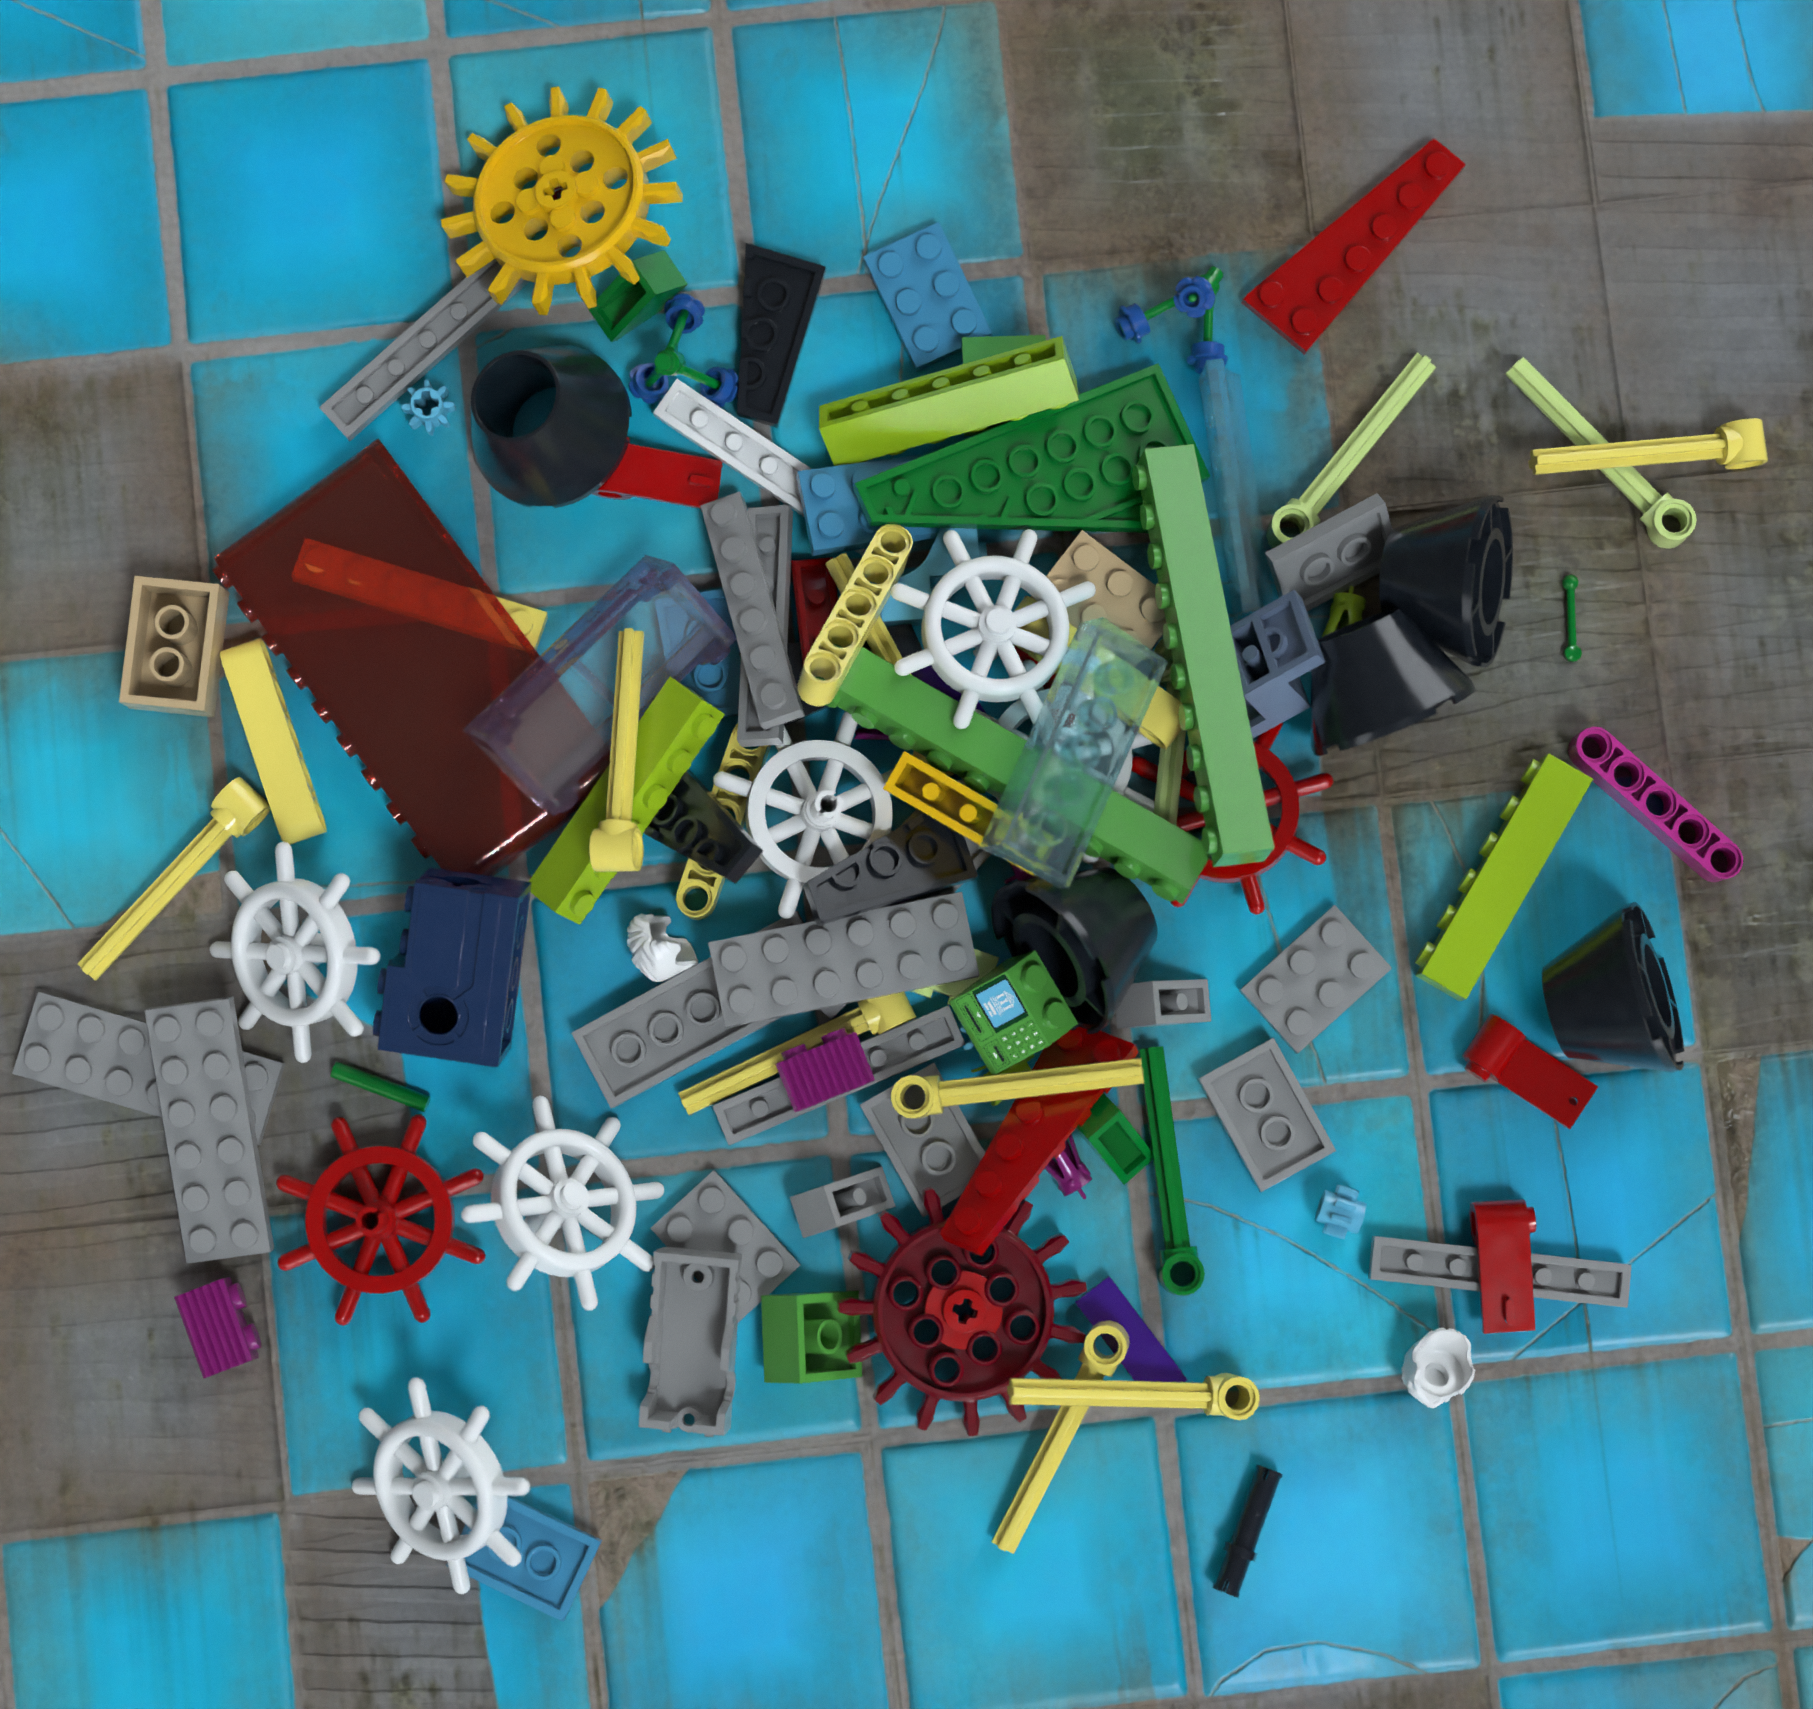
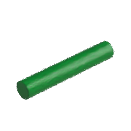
[330,1061,431,1112]

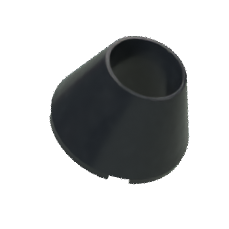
[471,344,632,508]
[1379,495,1513,668]
[1311,608,1476,756]
[991,867,1158,1035]
[1542,902,1685,1072]

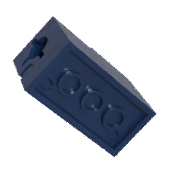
[372,867,532,1067]

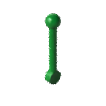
[1562,574,1582,662]

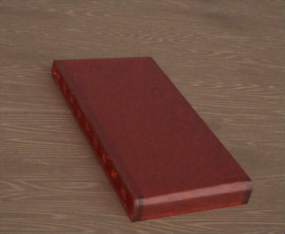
[212,438,610,877]

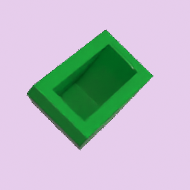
[588,250,688,342]
[1075,1093,1153,1185]

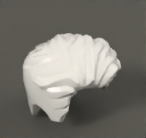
[627,913,698,982]
[1401,1328,1475,1408]

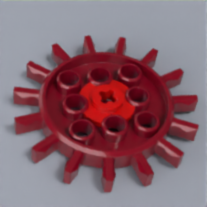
[837,1186,1087,1436]

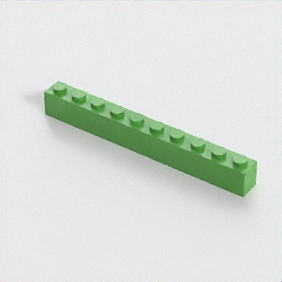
[1132,444,1274,867]
[814,644,1211,904]

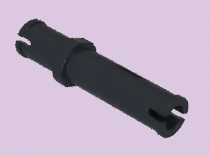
[1212,1465,1283,1598]

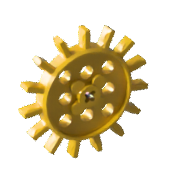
[441,86,683,315]

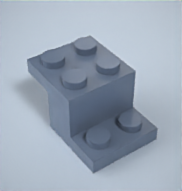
[1230,590,1325,739]

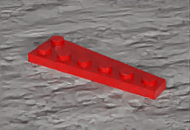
[1241,138,1466,355]
[940,1027,1138,1256]

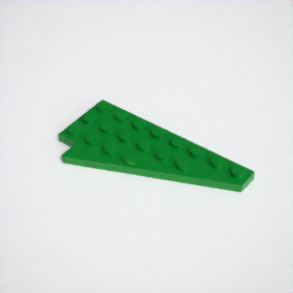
[853,363,1210,533]

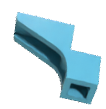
[880,528,987,628]

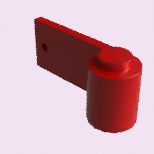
[592,437,723,509]
[1462,1014,1598,1130]
[1470,1199,1536,1334]

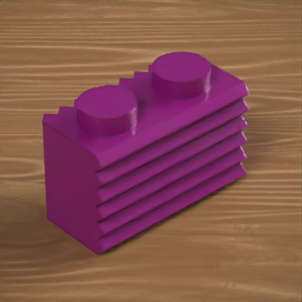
[775,1027,875,1113]
[174,1277,262,1379]

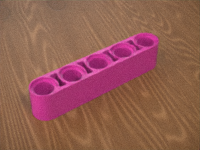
[1568,727,1743,882]

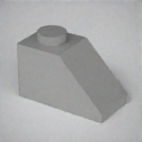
[1116,979,1212,1029]
[790,1166,896,1238]

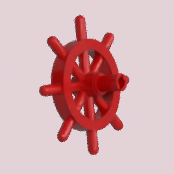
[1131,722,1334,915]
[276,1114,486,1326]

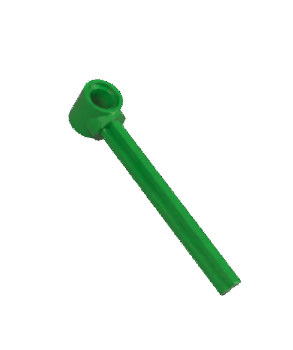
[1138,1046,1205,1296]

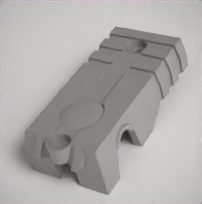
[639,1247,742,1437]

